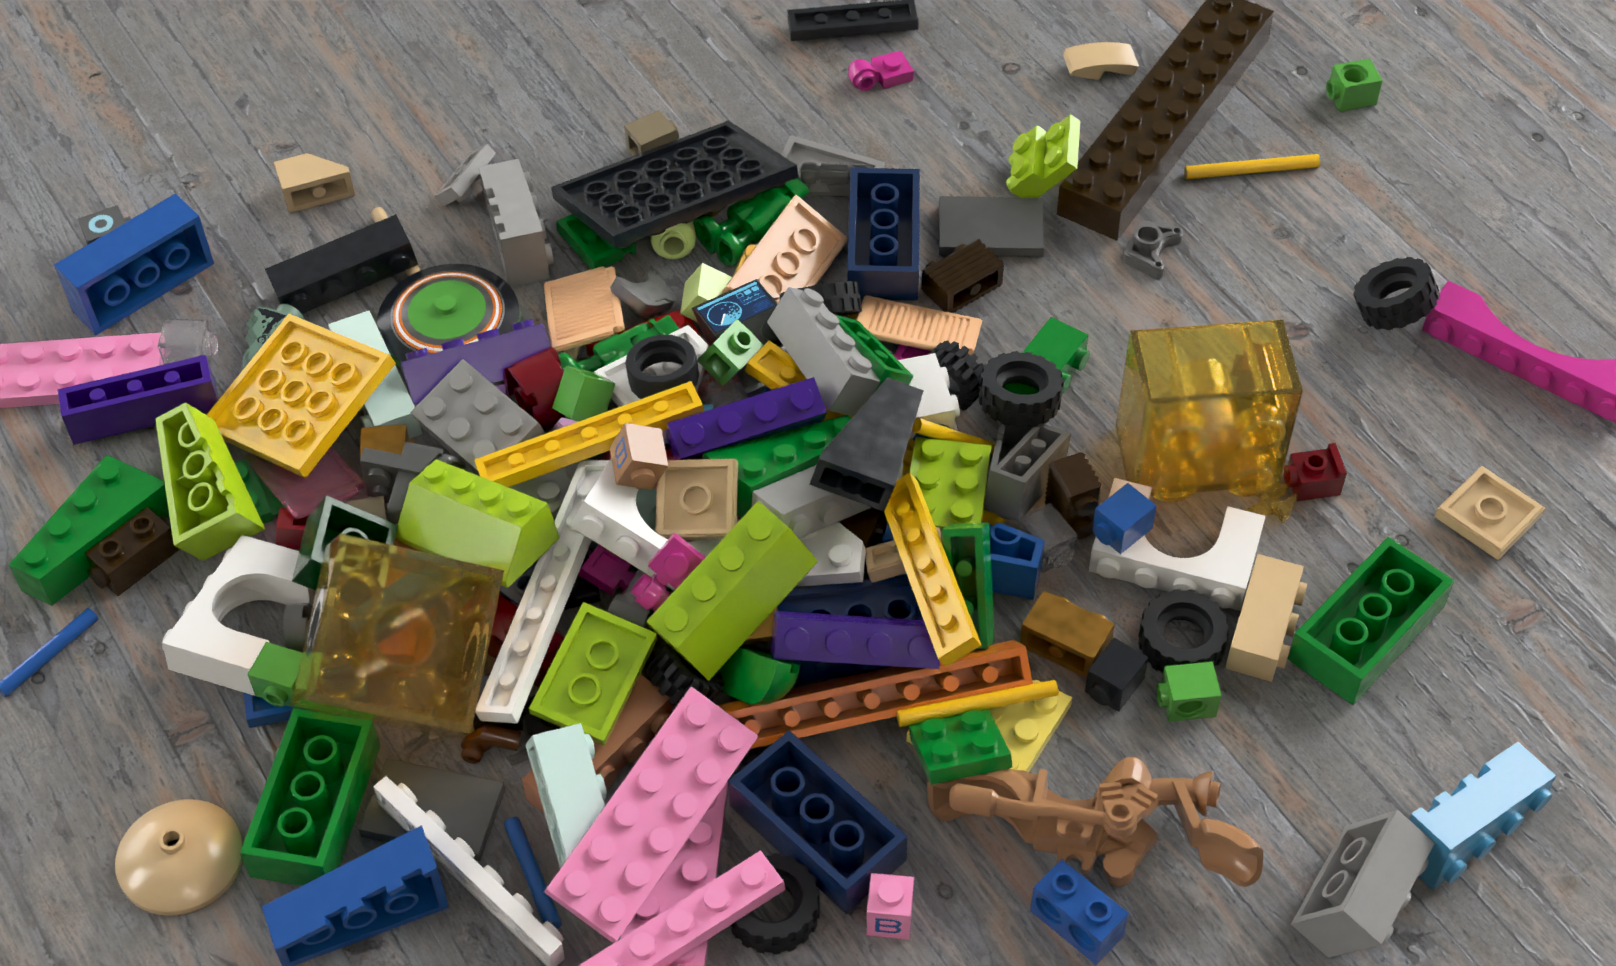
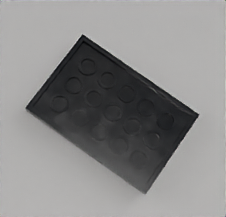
[551,120,799,248]

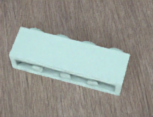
[328,310,422,439]
[526,723,607,868]

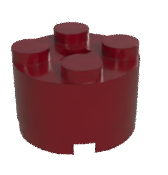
[503,347,565,431]

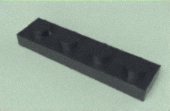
[787,0,919,41]

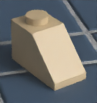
[274,153,355,213]

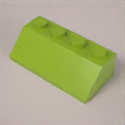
[395,459,560,588]
[647,500,818,681]

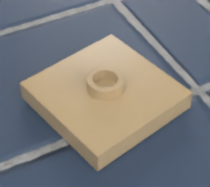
[655,459,738,540]
[1434,466,1545,560]

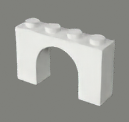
[569,458,740,591]
[1089,478,1265,611]
[162,535,319,696]

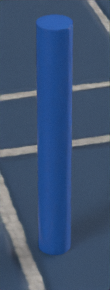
[0,608,99,698]
[504,817,562,929]

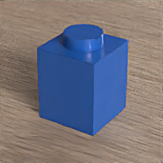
[1092,483,1157,555]

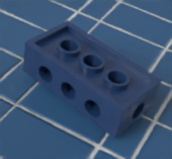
[777,575,924,683]

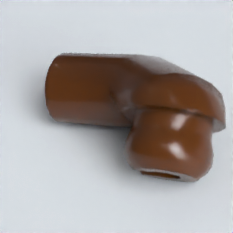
[461,724,521,764]

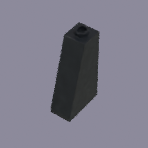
[809,377,924,511]

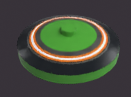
[377,264,521,369]

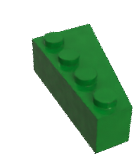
[702,415,851,519]
[8,455,169,606]

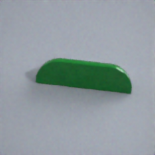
[718,647,801,705]

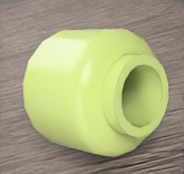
[650,221,696,260]

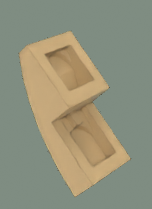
[1063,42,1139,80]

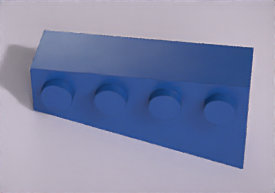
[262,825,449,966]

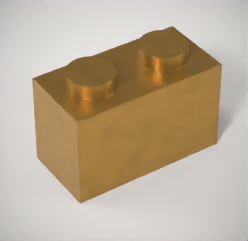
[1020,590,1115,678]

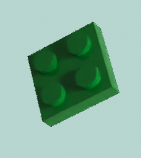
[909,709,1012,785]

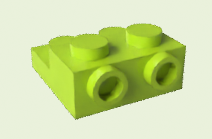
[1006,114,1080,198]

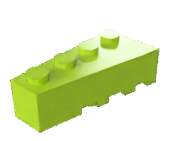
[155,402,265,561]

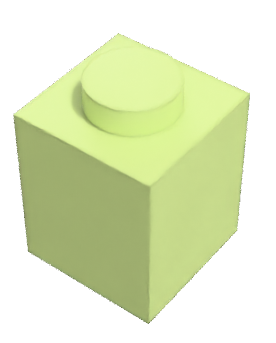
[680,263,732,322]

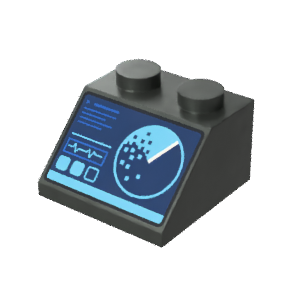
[692,279,783,352]

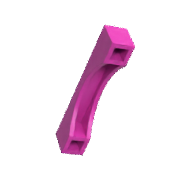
[1422,280,1616,423]

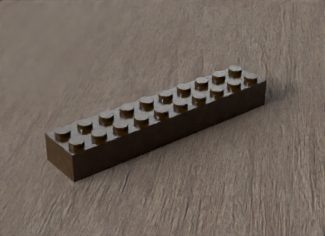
[1057,0,1274,241]

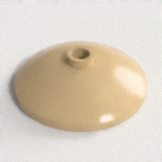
[115,799,243,916]

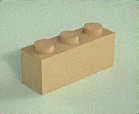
[1225,554,1308,682]

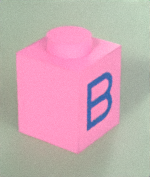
[866,873,914,940]

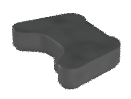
[1123,221,1183,279]
[610,271,676,319]

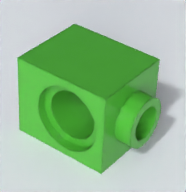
[1326,58,1383,112]
[1156,661,1222,722]

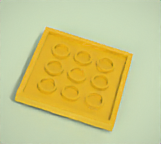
[207,314,396,478]

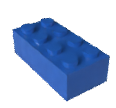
[54,193,214,336]

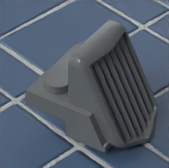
[360,442,466,524]

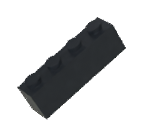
[265,214,419,314]

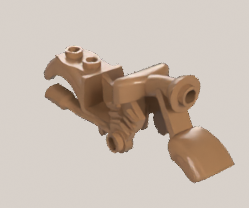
[927,756,1263,887]

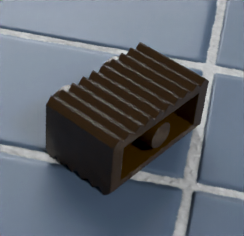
[921,239,1004,313]
[1044,452,1102,542]

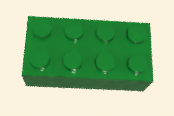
[1287,537,1455,705]
[240,708,380,886]

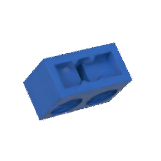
[1030,859,1129,965]

